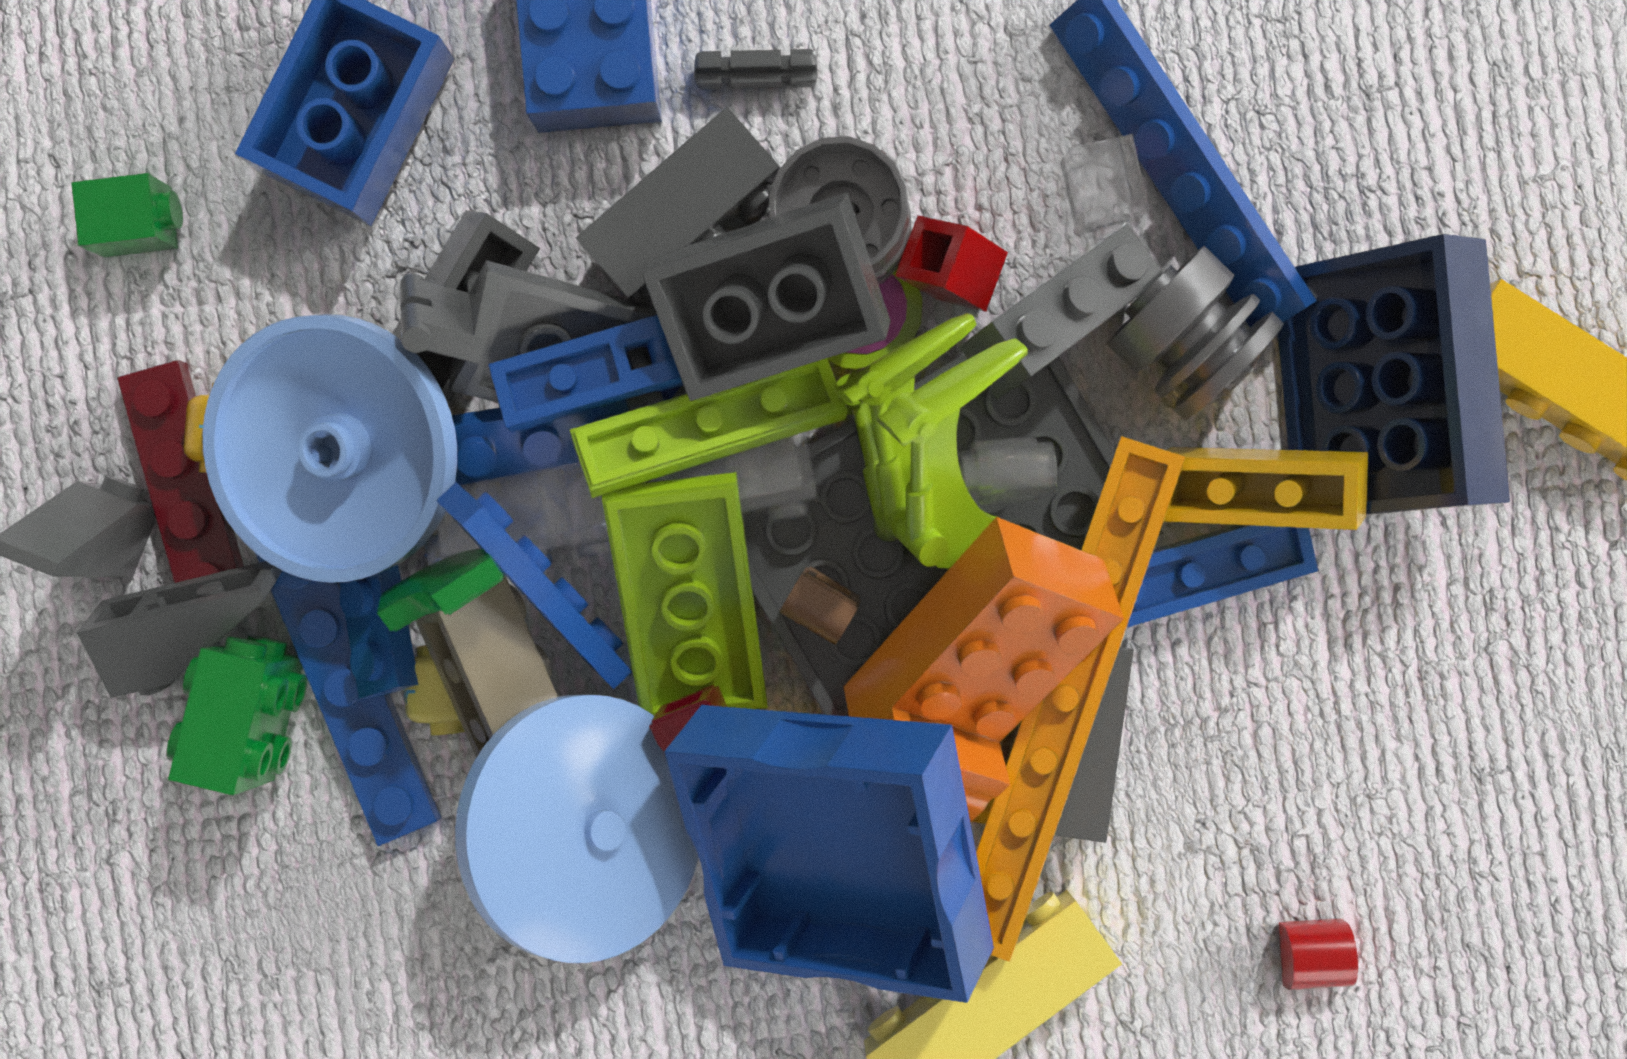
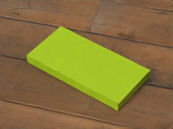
[602,472,768,716]

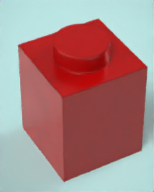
[895,215,1008,312]

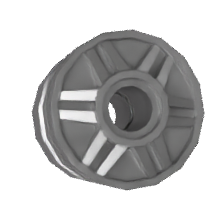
[1106,246,1284,420]

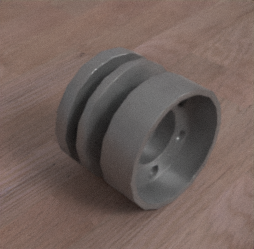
[769,136,911,285]

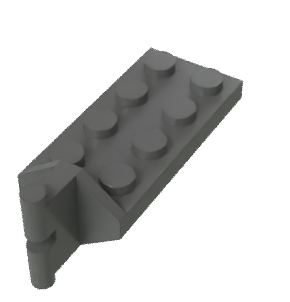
[400,260,657,403]

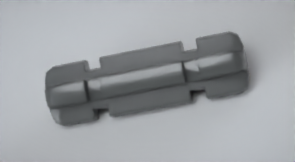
[694,49,818,90]

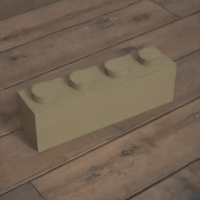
[415,576,558,758]

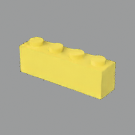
[864,889,1122,1059]

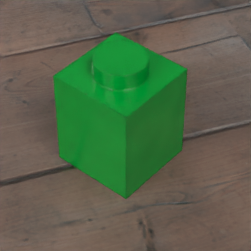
[71,173,183,258]

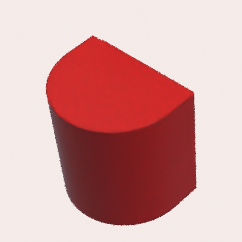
[1279,918,1358,990]

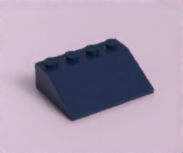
[1278,234,1510,515]

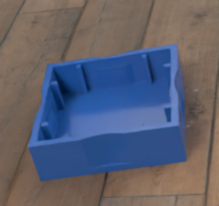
[664,705,994,1003]

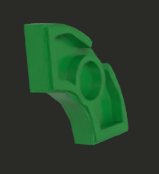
[377,549,504,632]

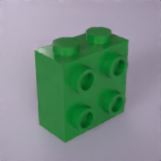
[166,635,307,796]

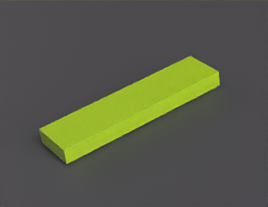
[570,358,848,498]

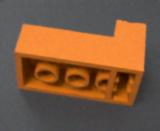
[844,517,1124,822]

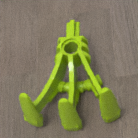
[836,313,1028,570]

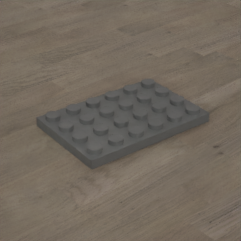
[738,355,1163,716]

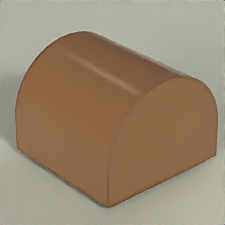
[779,566,861,645]

